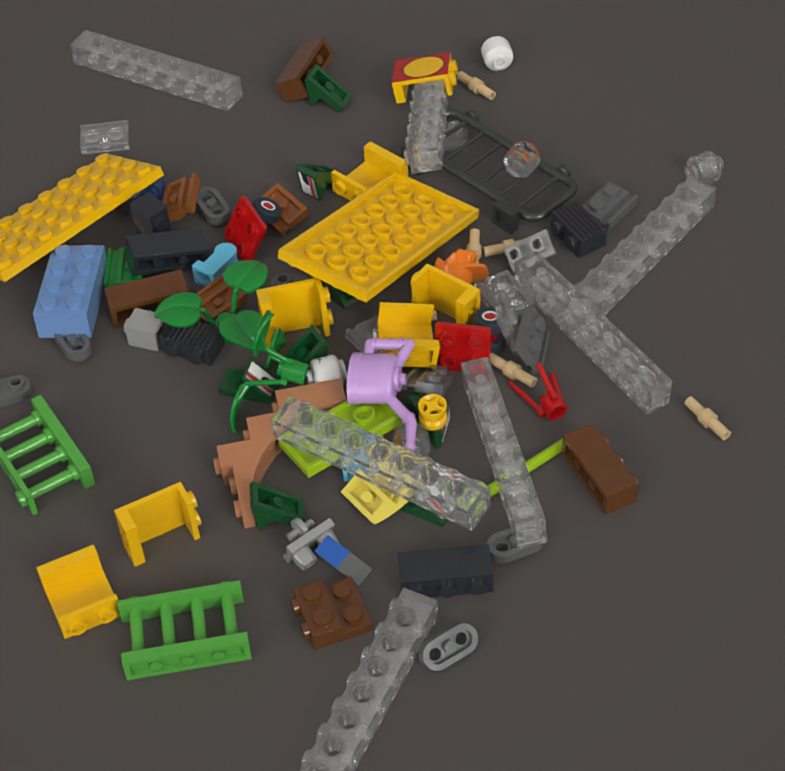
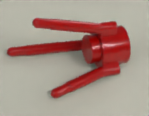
[508,362,568,420]

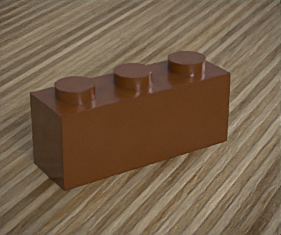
[274,37,334,103]
[104,270,188,328]
[562,423,639,515]

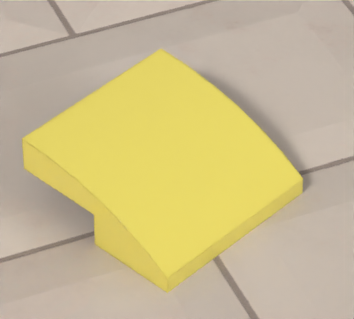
[341,452,422,525]

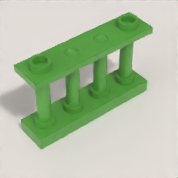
[0,395,95,516]
[117,580,252,680]

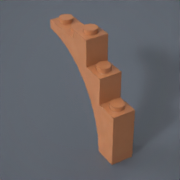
[213,378,346,529]

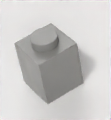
[124,308,167,351]

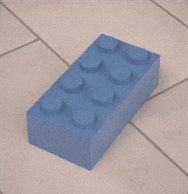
[33,245,107,338]

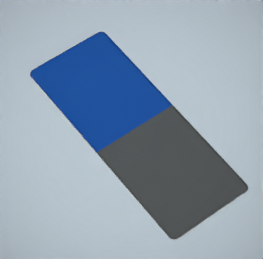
[315,535,372,585]

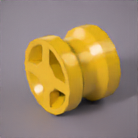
[418,394,447,431]

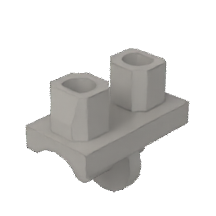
[503,229,557,273]
[283,518,339,571]

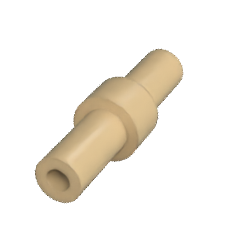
[456,71,496,100]
[466,228,482,263]
[483,239,523,257]
[490,353,537,388]
[684,396,731,440]

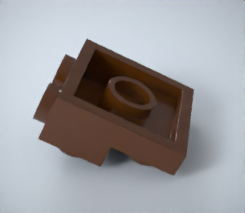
[290,576,373,650]

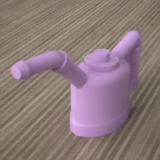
[347,337,417,452]

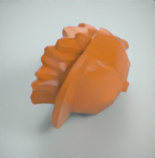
[434,249,489,284]

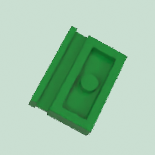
[103,247,144,288]

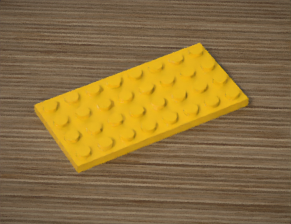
[0,153,164,282]
[278,171,480,302]

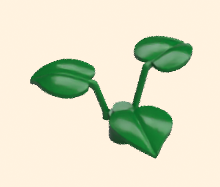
[154,260,268,350]
[230,310,309,434]

